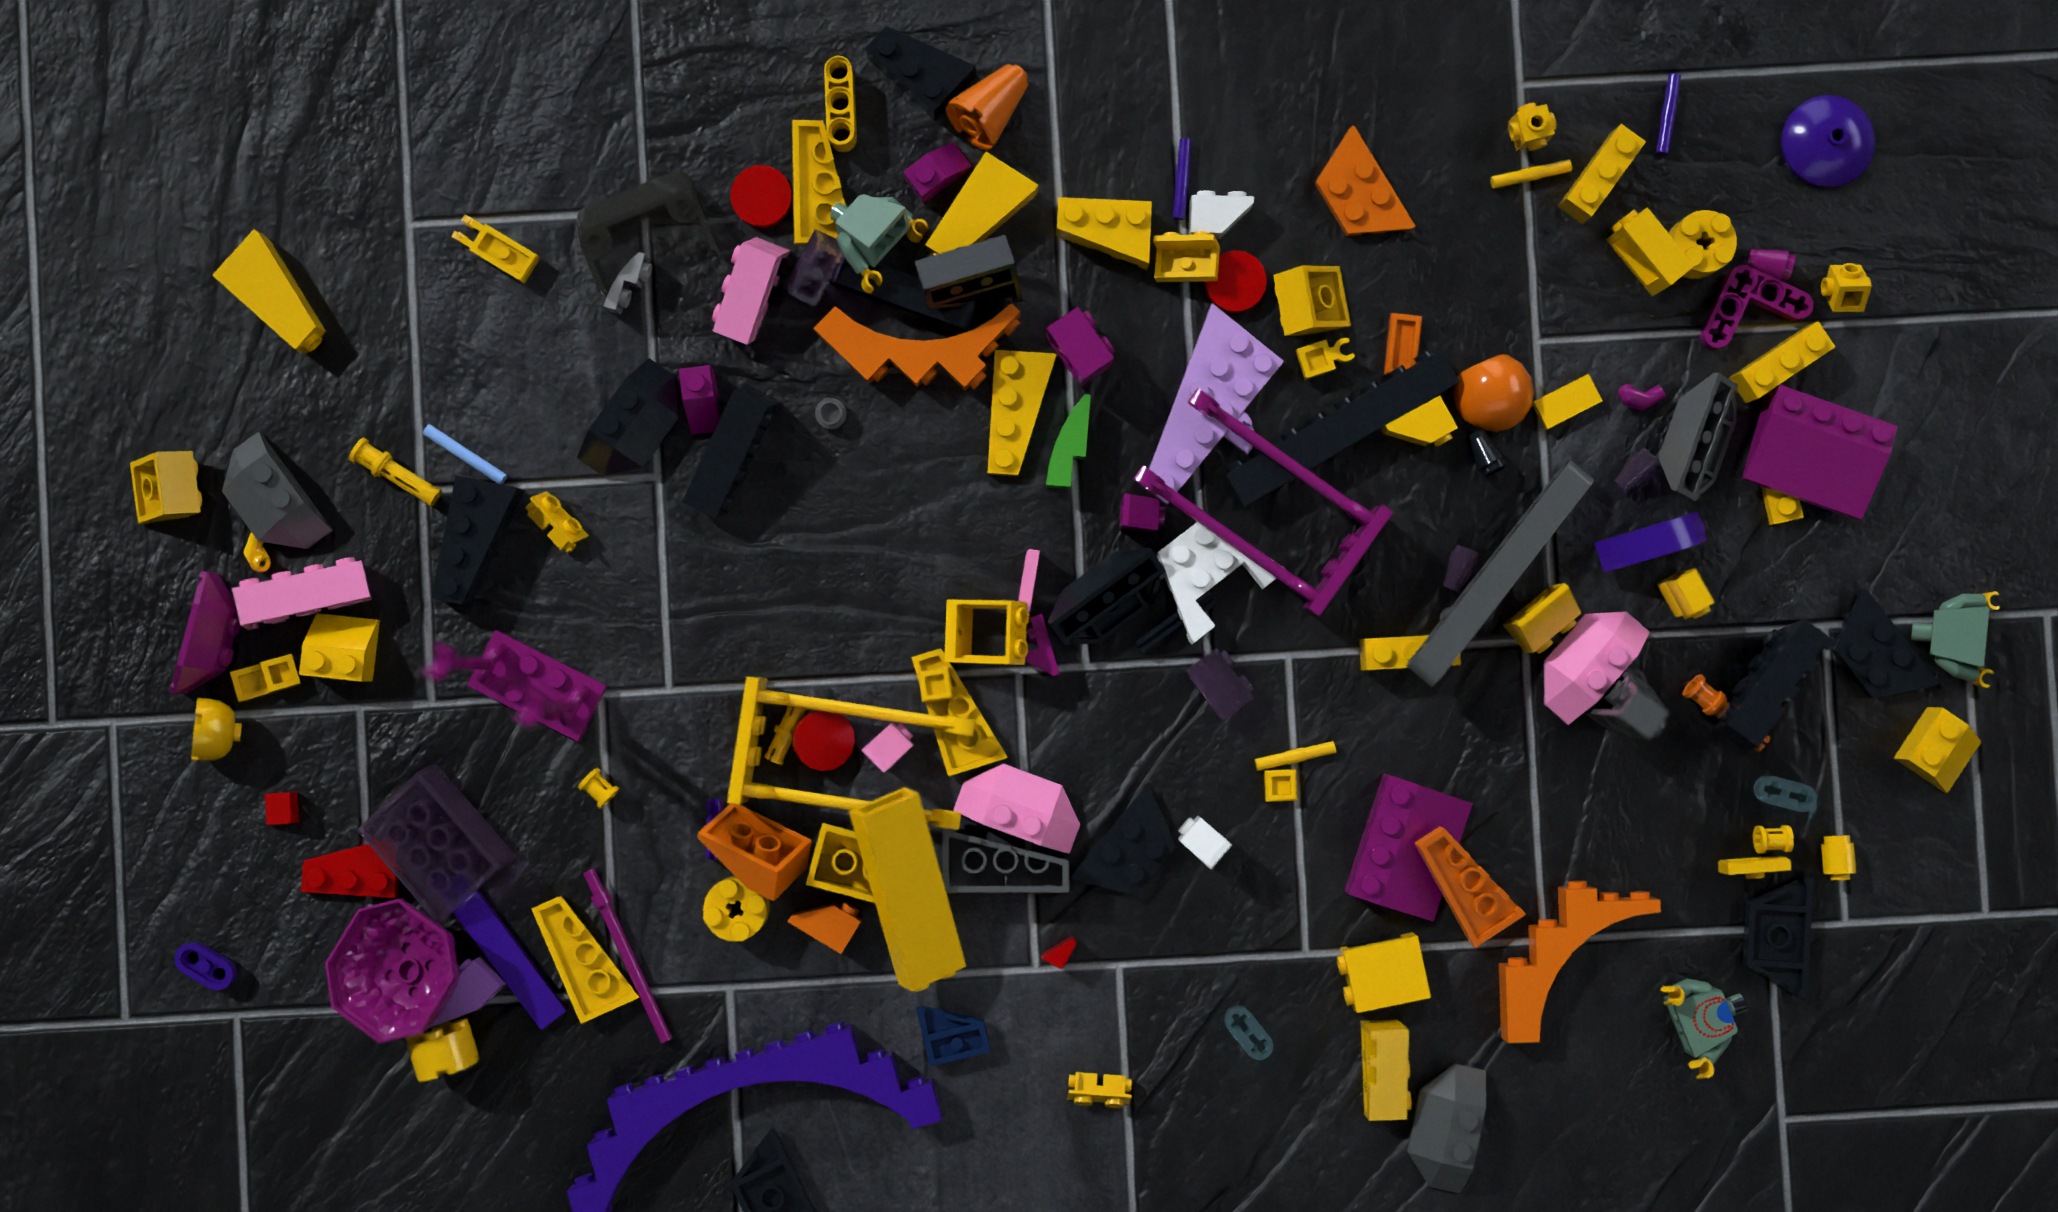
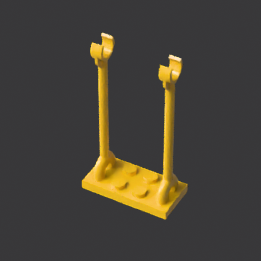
[727,677,976,830]

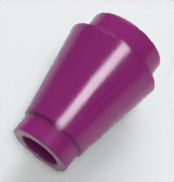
[1746,249,1796,280]

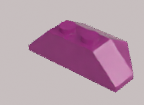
[169,571,241,694]

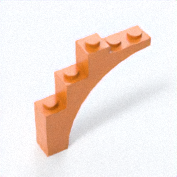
[813,303,1021,391]
[1499,881,1661,1043]

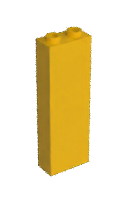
[849,787,966,992]

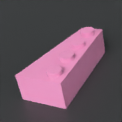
[232,557,372,630]

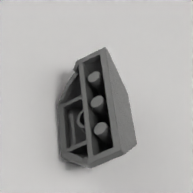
[1658,372,1738,501]
[222,432,333,549]
[1407,1063,1486,1193]

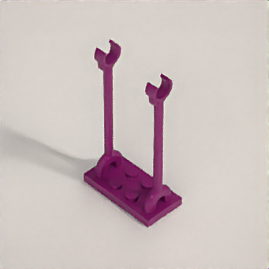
[1133,388,1393,616]
[421,630,608,741]

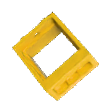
[1606,207,1695,296]
[944,600,1029,665]

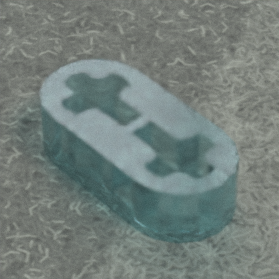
[1754,776,1817,812]
[1224,1005,1273,1060]

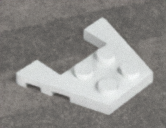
[1156,522,1284,645]

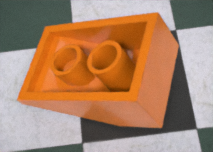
[697,803,812,901]

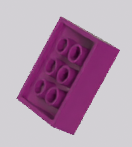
[1742,384,1898,521]
[1344,773,1472,921]

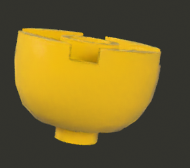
[191,698,242,761]

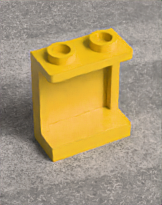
[1337,932,1431,1013]

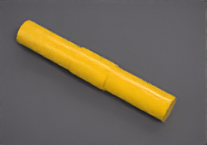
[1490,159,1572,189]
[1254,741,1336,771]

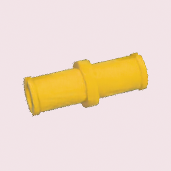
[764,706,808,765]

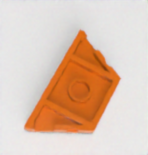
[1315,125,1415,236]

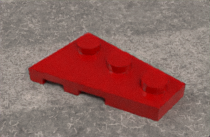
[301,835,402,898]

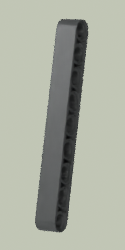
[1406,459,1594,687]

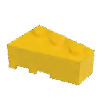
[1361,1019,1411,1121]

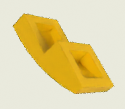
[230,654,301,703]

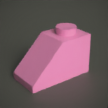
[862,722,914,773]

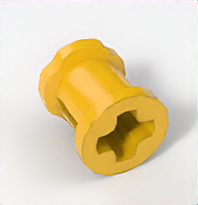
[578,767,620,809]
[1753,825,1794,854]

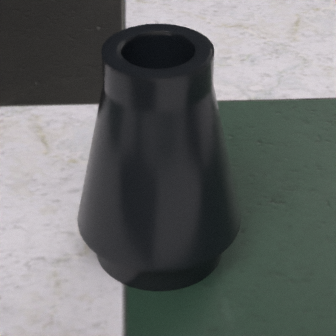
[1467,429,1507,477]

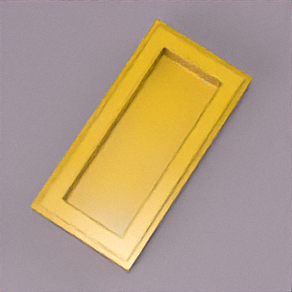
[1532,374,1603,430]

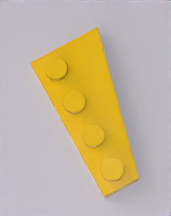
[792,120,847,246]
[988,350,1057,476]
[911,648,1008,776]
[531,895,640,1024]

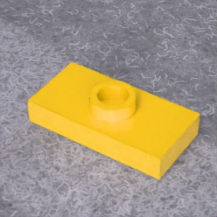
[1718,855,1791,879]

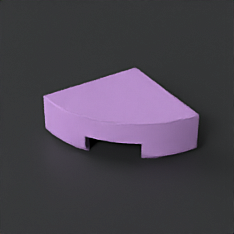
[1224,411,1254,455]

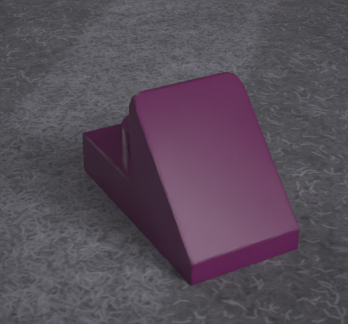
[1025,614,1059,676]

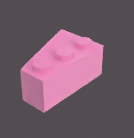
[712,237,791,345]

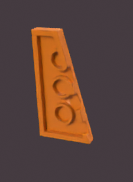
[1414,826,1526,948]

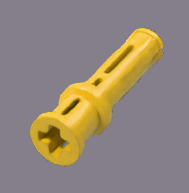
[348,437,442,507]

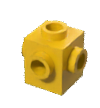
[1508,103,1556,151]
[1821,263,1872,312]

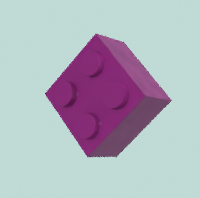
[1046,307,1115,388]

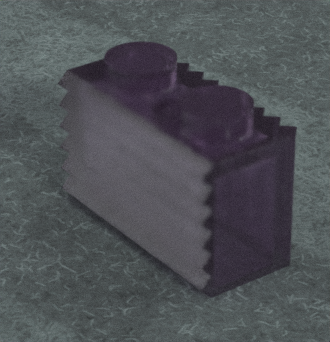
[787,229,844,306]
[1185,648,1254,721]

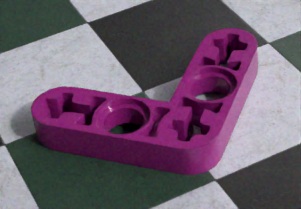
[1699,265,1814,350]

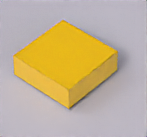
[918,667,954,703]
[1264,769,1298,802]

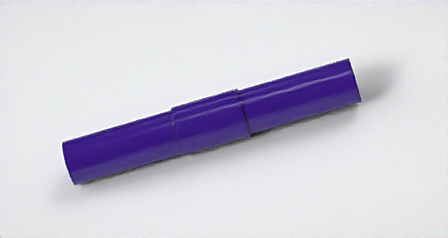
[1656,74,1681,155]
[1173,138,1192,220]

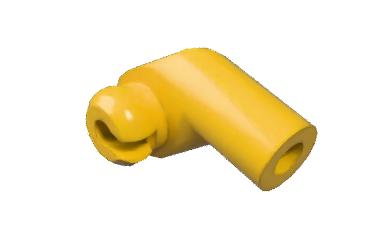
[244,532,271,573]

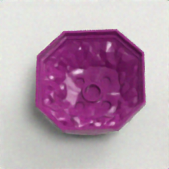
[325,899,460,1043]

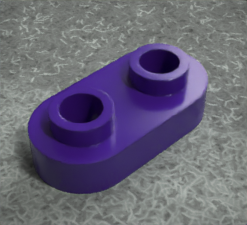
[174,942,237,991]

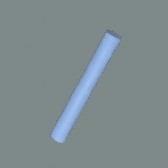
[423,424,507,484]

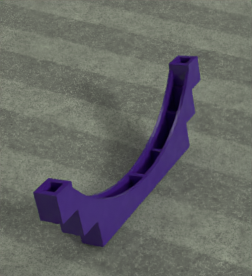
[567,1021,943,1212]

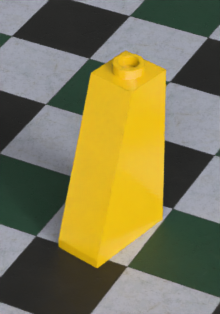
[925,152,1038,256]
[212,229,326,354]

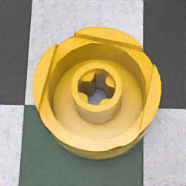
[1669,210,1737,279]
[703,876,770,941]
[405,1018,480,1082]

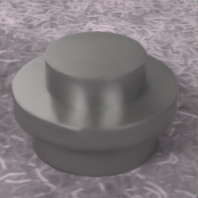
[815,398,846,429]

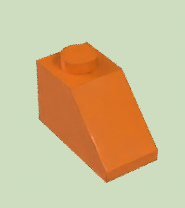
[787,902,863,954]

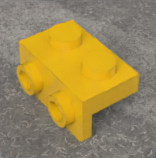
[1153,231,1220,282]

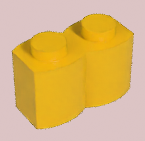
[1657,568,1715,620]

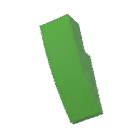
[1046,394,1091,490]

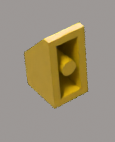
[1381,396,1458,447]

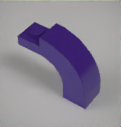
[1595,511,1707,572]

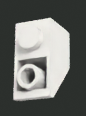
[1189,190,1254,239]

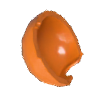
[1453,354,1534,433]

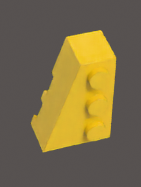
[1056,197,1152,270]

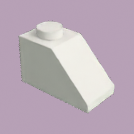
[1178,816,1232,868]

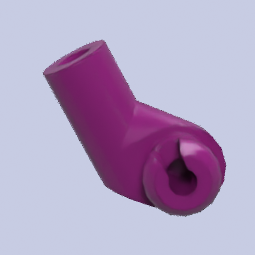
[1617,384,1666,411]

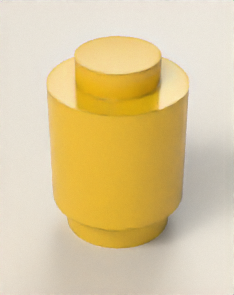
[1821,835,1857,880]

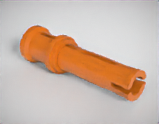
[1682,674,1770,752]

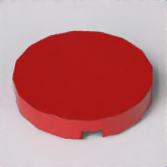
[730,165,793,228]
[1204,250,1267,313]
[792,710,855,771]

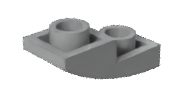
[603,252,652,315]

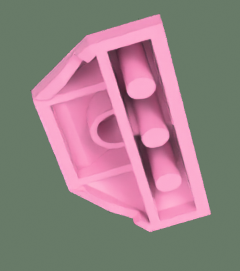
[1544,612,1650,725]
[953,764,1080,854]

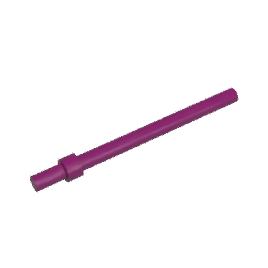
[583,868,672,1043]

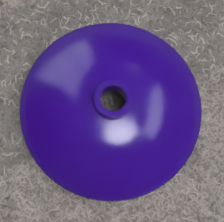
[1781,95,1875,188]

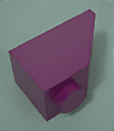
[903,142,972,204]
[678,365,721,435]
[1119,494,1165,532]

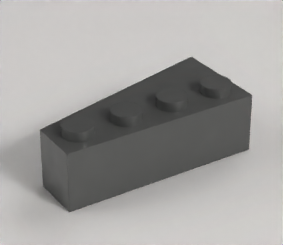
[1584,669,1669,739]
[942,829,1069,894]

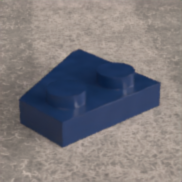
[916,1005,991,1067]

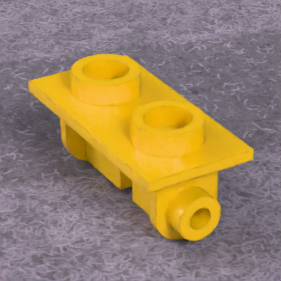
[525,491,589,553]
[1067,1072,1132,1108]

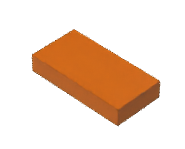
[1384,313,1422,375]

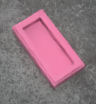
[1018,549,1040,613]

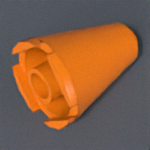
[945,64,1028,150]

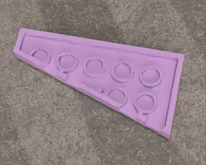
[1145,303,1284,505]

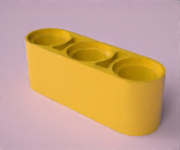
[824,56,857,152]

